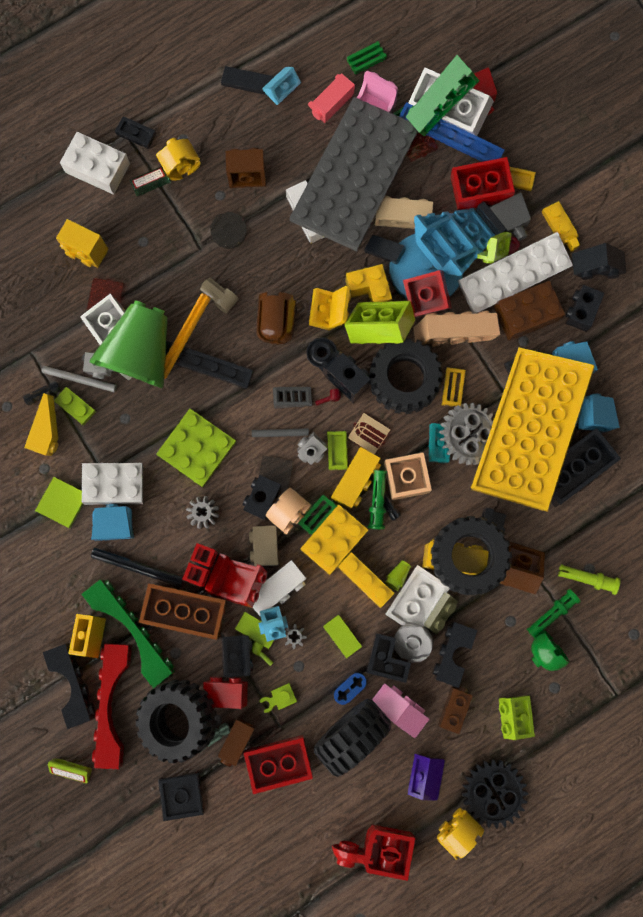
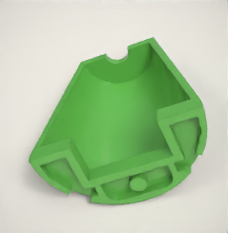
[89,300,167,389]

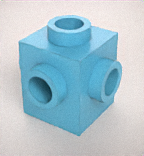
[258,606,288,642]

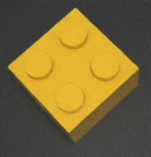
[56,219,109,268]

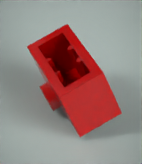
[203,677,248,709]

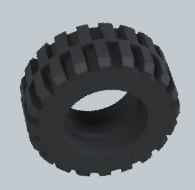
[369,338,443,414]
[431,516,512,595]
[136,680,217,763]
[314,699,392,777]

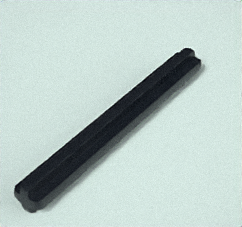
[91,548,184,587]

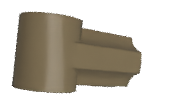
[200,278,239,314]

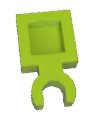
[260,683,297,713]

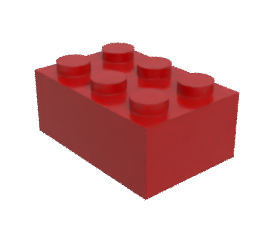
[450,157,515,210]
[244,735,313,794]

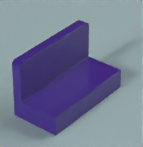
[407,754,445,800]

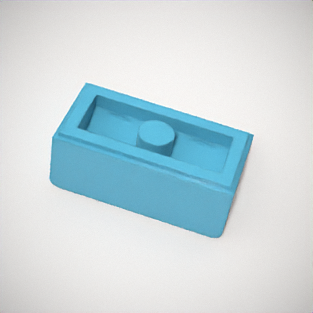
[262,67,301,105]

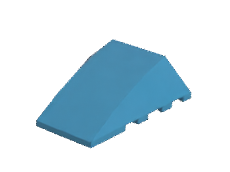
[414,208,495,276]

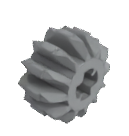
[186,496,219,529]

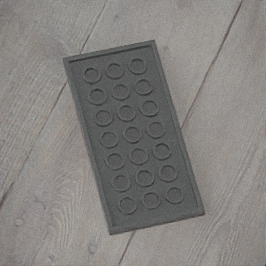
[290,97,418,251]

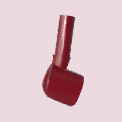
[315,389,341,406]

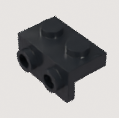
[221,635,253,677]

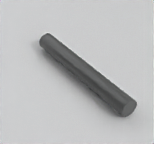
[252,428,309,437]

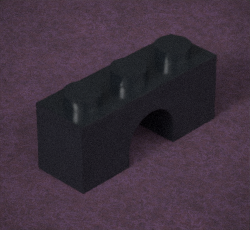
[432,622,478,688]

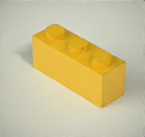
[331,447,381,510]
[338,552,394,608]

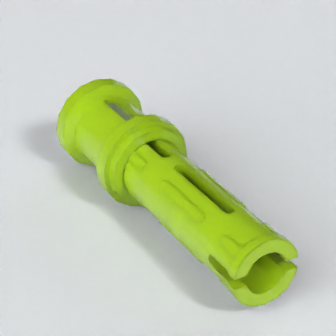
[558,564,620,595]

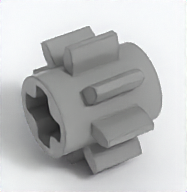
[284,624,307,649]

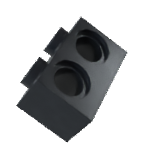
[565,285,604,332]

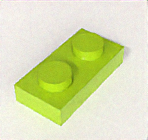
[54,387,96,426]

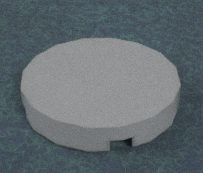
[394,623,433,663]

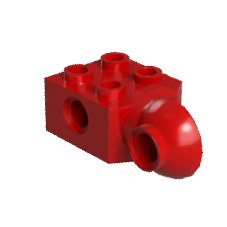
[332,824,415,881]

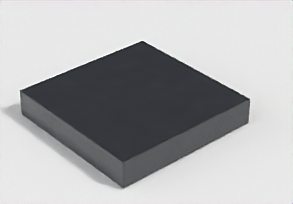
[158,772,204,821]

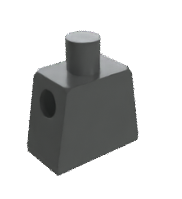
[490,193,531,241]

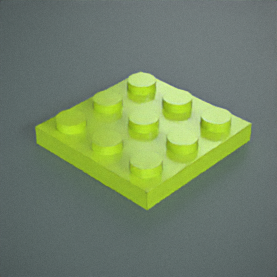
[156,409,236,488]

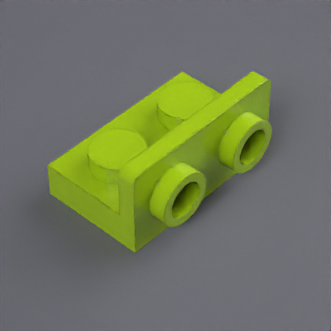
[477,232,512,263]
[499,695,535,740]

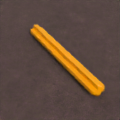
[164,293,211,379]

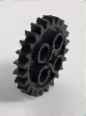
[461,759,528,829]

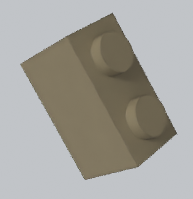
[249,526,279,566]

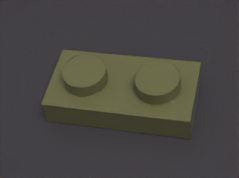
[423,592,458,635]

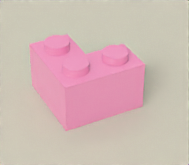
[372,683,429,738]

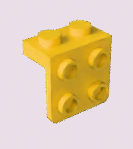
[309,286,351,330]

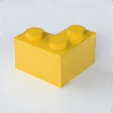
[345,264,392,302]

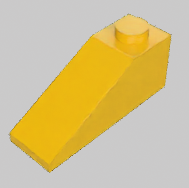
[24,393,58,456]

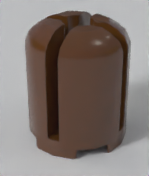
[256,292,296,345]

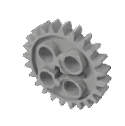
[439,403,494,465]

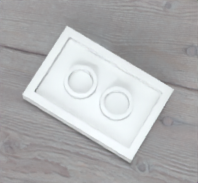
[385,565,450,627]

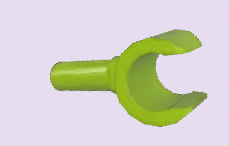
[252,641,273,666]

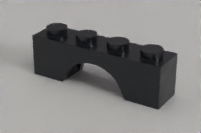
[43,643,96,729]

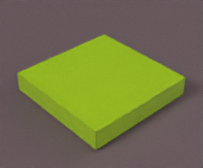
[35,477,83,528]

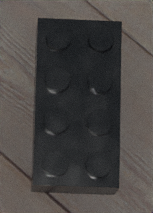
[551,428,621,507]

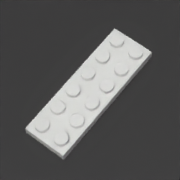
[458,232,573,314]

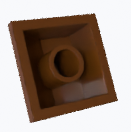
[500,542,545,594]

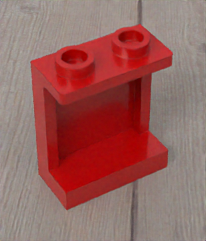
[205,553,267,608]

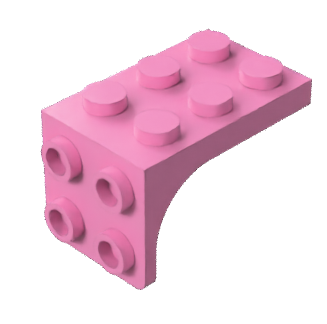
[357,71,398,113]

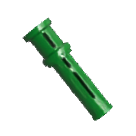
[368,470,387,529]
[526,589,581,639]

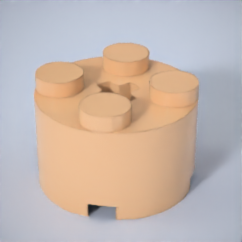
[266,488,312,535]

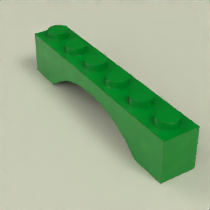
[81,579,175,689]

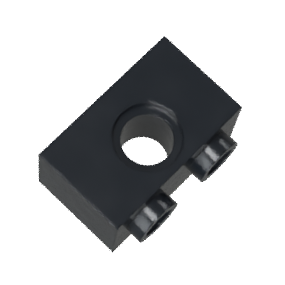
[242,475,282,520]

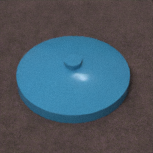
[389,234,463,300]

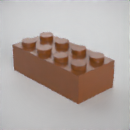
[139,583,228,640]

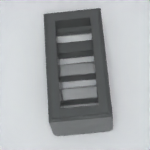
[273,387,312,409]

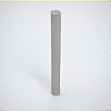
[42,366,116,392]

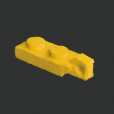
[542,201,580,252]

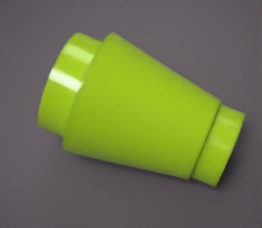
[385,561,411,591]

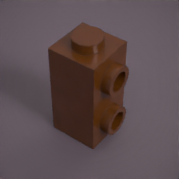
[438,686,472,734]
[218,718,256,767]

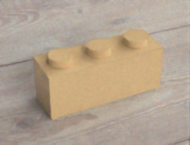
[375,196,433,229]

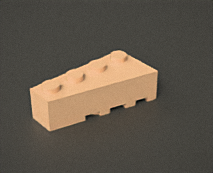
[413,311,500,347]

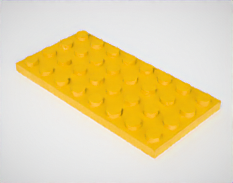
[471,348,594,512]

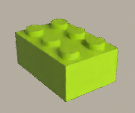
[345,301,415,344]

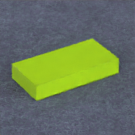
[327,431,348,470]
[235,612,274,649]
[323,615,362,659]

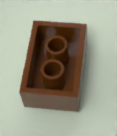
[494,281,565,341]

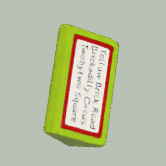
[48,758,92,783]

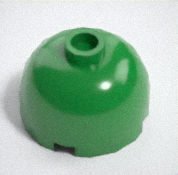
[531,630,570,671]

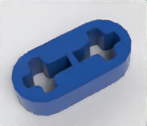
[334,672,366,705]

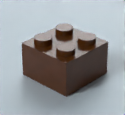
[225,148,266,188]

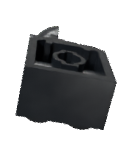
[306,337,371,403]

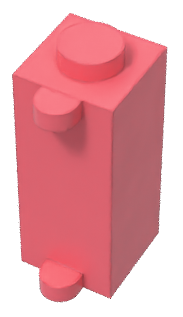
[308,73,355,123]

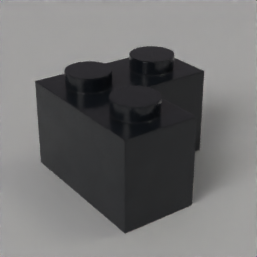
[572,243,626,280]
[366,633,411,683]

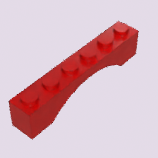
[92,644,132,769]

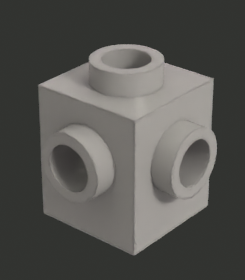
[83,352,113,379]
[297,432,327,465]

